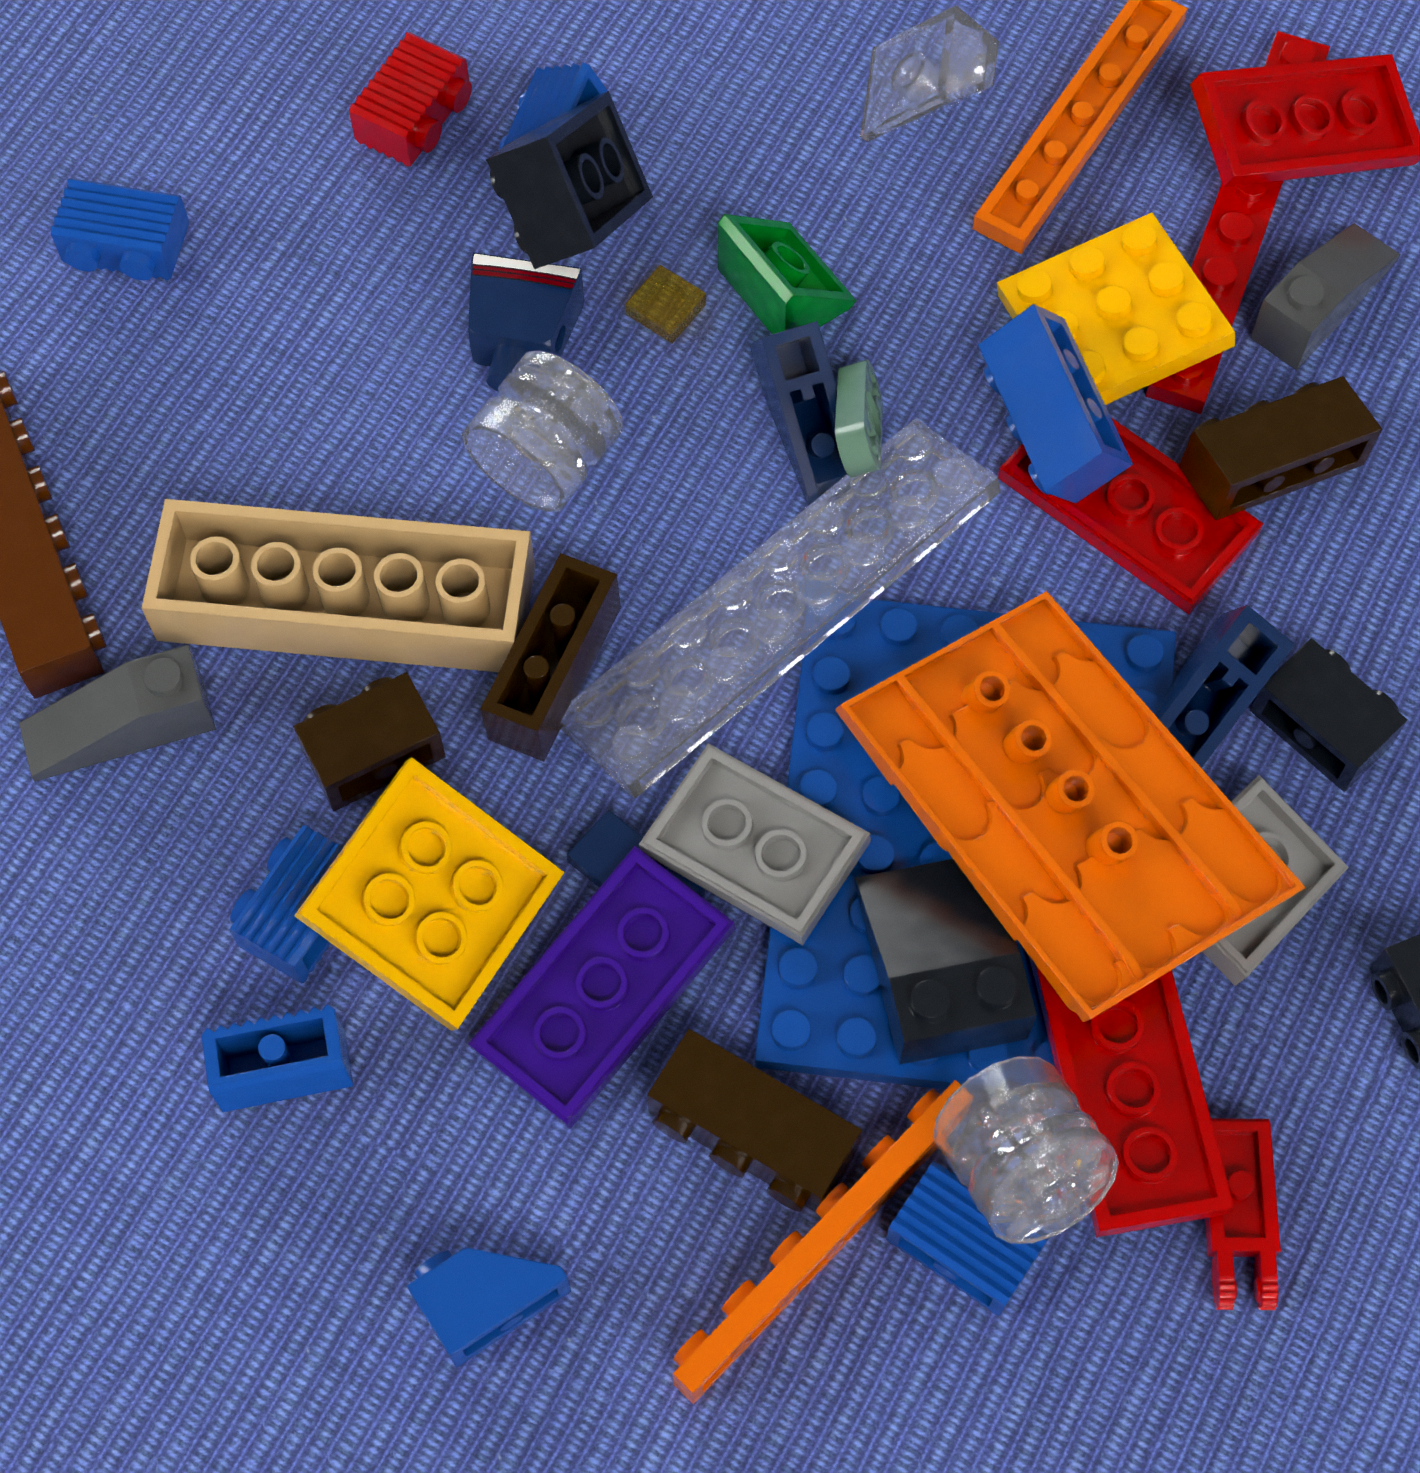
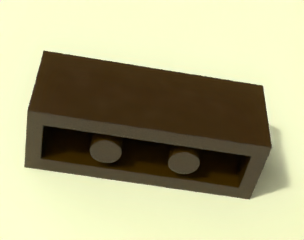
[1179,376,1382,520]
[480,553,621,762]
[647,1029,862,1212]

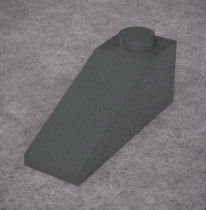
[1250,223,1401,371]
[19,645,216,782]

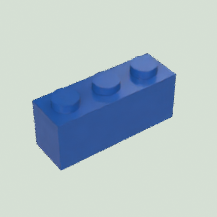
[978,304,1133,503]

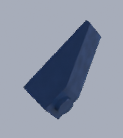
[749,321,868,511]
[1154,605,1295,768]

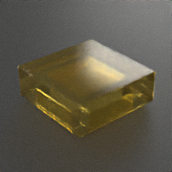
[626,265,706,344]

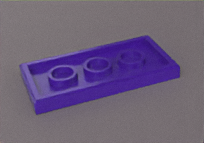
[468,846,736,1129]

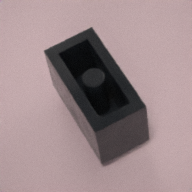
[1250,638,1408,793]

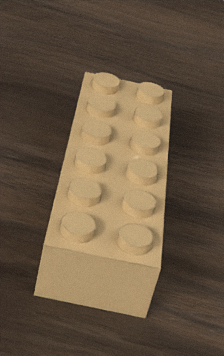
[142,499,535,672]

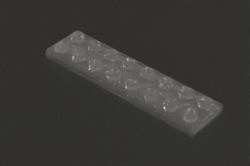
[560,418,1001,799]

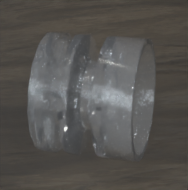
[462,350,623,512]
[933,1056,1119,1244]

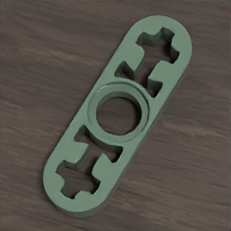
[835,359,883,478]

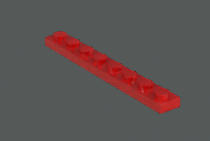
[1145,31,1330,414]

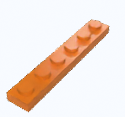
[972,0,1188,255]
[673,1080,975,1405]

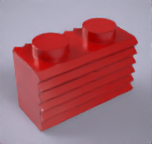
[349,32,472,167]

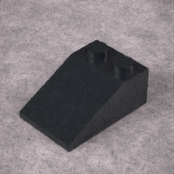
[486,91,653,269]
[855,859,1037,1065]

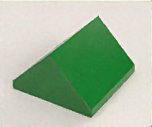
[718,214,857,334]

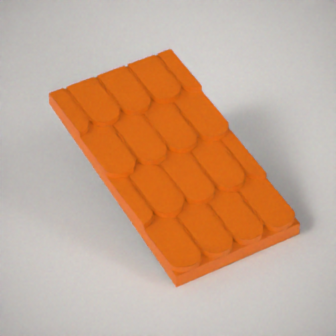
[835,591,1306,1022]

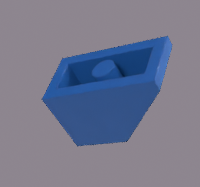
[407,1247,572,1368]

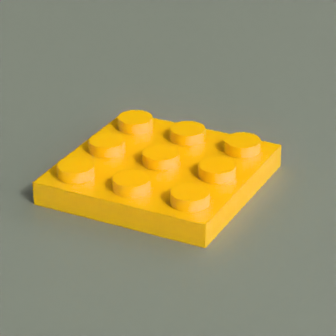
[997,212,1235,405]
[294,757,565,1031]

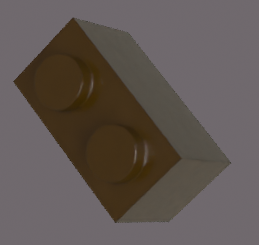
[293,672,446,812]

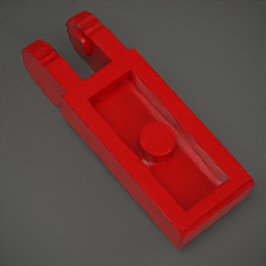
[1205,1118,1281,1310]

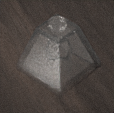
[860,5,999,142]

